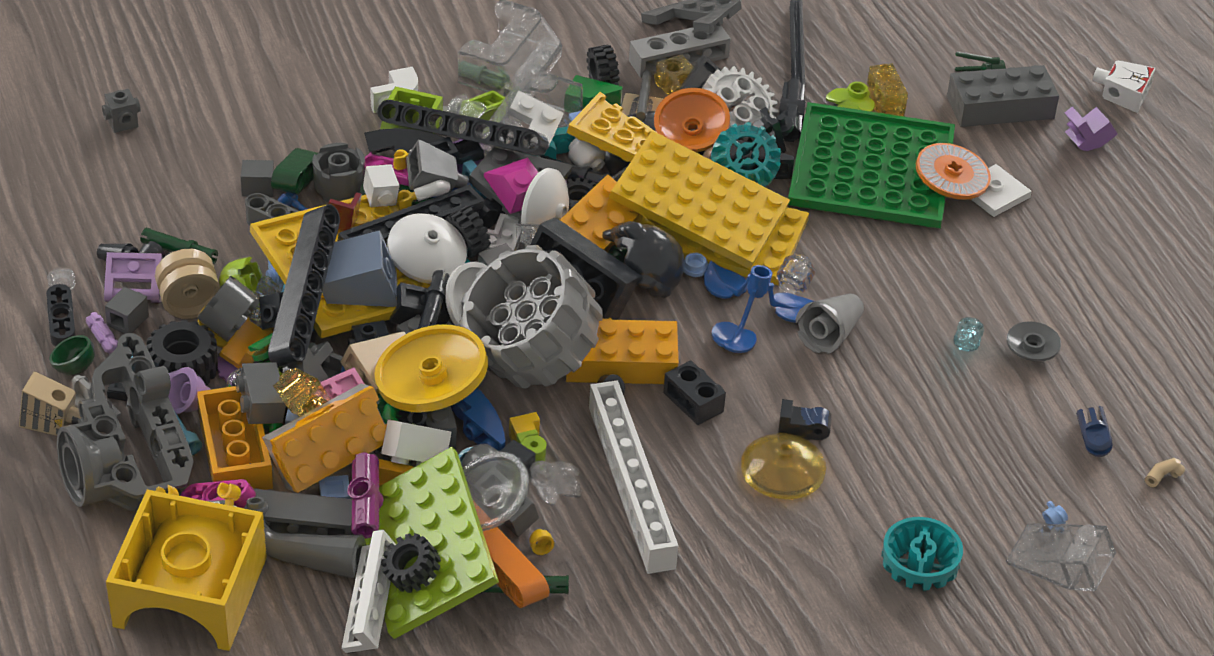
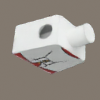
[1093,60,1155,113]

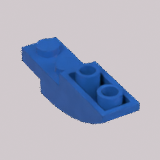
[451,388,505,452]

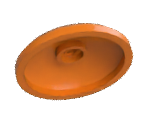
[654,88,730,152]

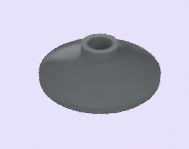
[1007,321,1061,361]

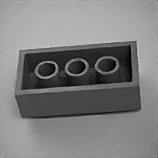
[947,65,1059,127]

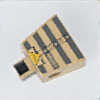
[19,372,81,436]

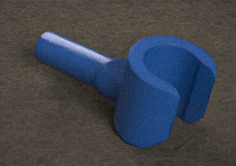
[277,192,307,211]

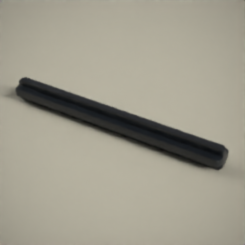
[789,0,805,92]

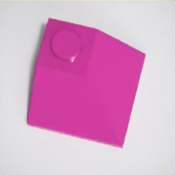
[483,157,539,214]

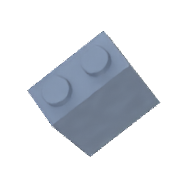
[322,230,398,307]

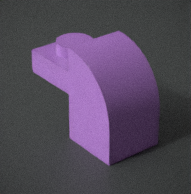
[1065,107,1118,151]

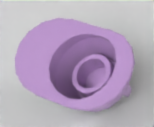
[168,367,211,414]

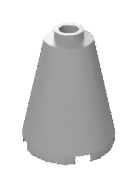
[796,293,864,353]

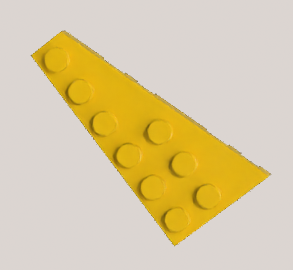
[567,92,657,162]

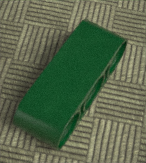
[271,148,318,195]

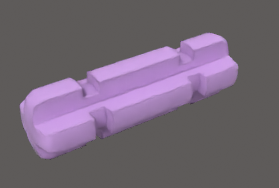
[86,312,118,355]

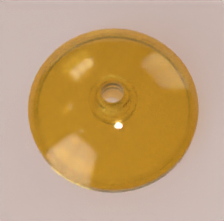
[741,433,826,499]

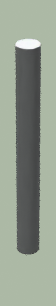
[636,70,653,121]

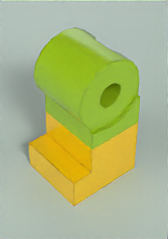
[509,412,547,469]

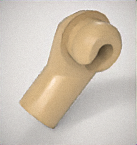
[1145,458,1185,487]

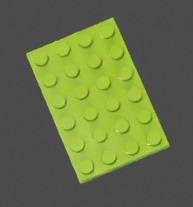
[365,447,499,639]

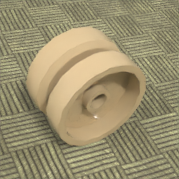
[155,249,220,319]

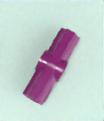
[347,452,384,539]

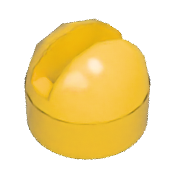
[529,529,555,555]

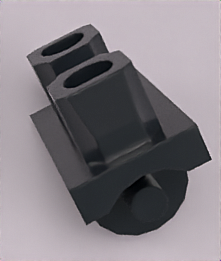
[752,107,794,153]

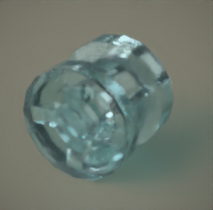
[953,317,984,352]

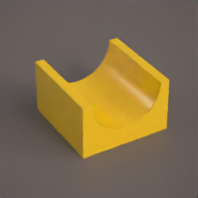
[106,489,267,651]

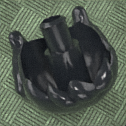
[602,221,684,298]

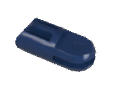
[1076,406,1113,457]

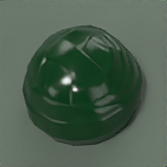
[49,335,95,376]

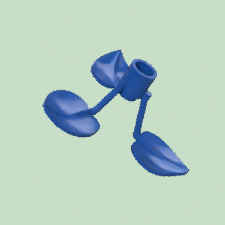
[704,261,813,353]

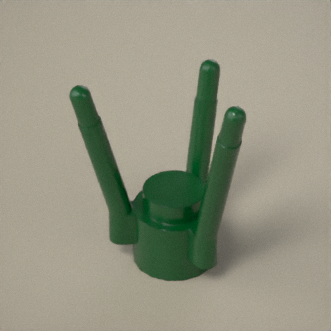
[955,52,1006,72]

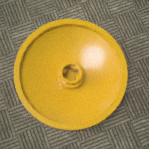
[375,325,488,412]

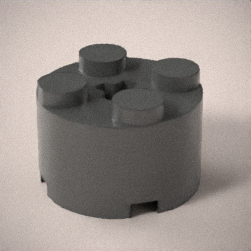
[313,143,365,202]
[197,276,259,342]

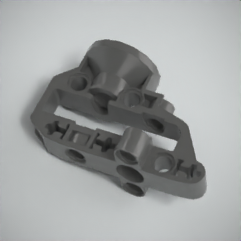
[57,333,193,511]

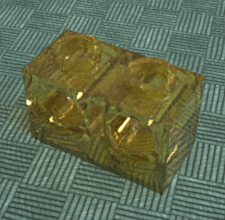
[654,54,693,95]
[867,63,908,117]
[273,368,331,416]

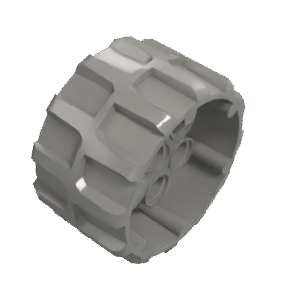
[459,245,603,388]

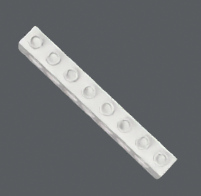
[589,380,678,574]

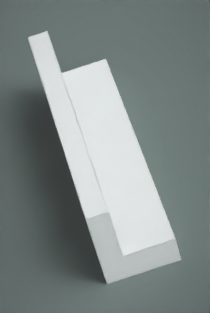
[342,530,396,653]

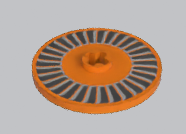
[916,143,991,200]

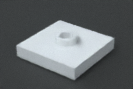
[971,164,1032,217]

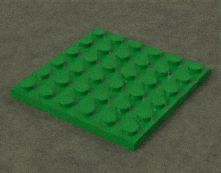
[788,102,955,229]

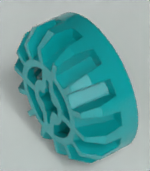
[710,122,781,188]
[881,517,963,591]

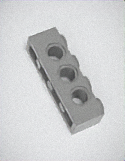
[629,25,731,78]

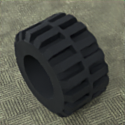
[146,320,218,386]

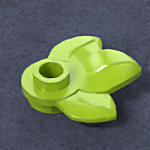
[826,82,875,112]

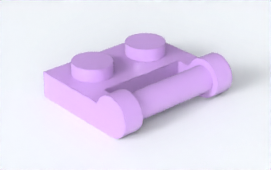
[104,252,163,303]

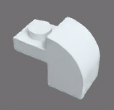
[371,67,418,113]

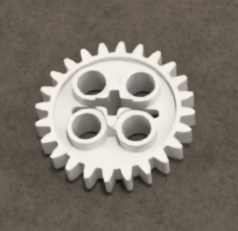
[702,66,779,141]

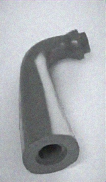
[244,497,366,579]

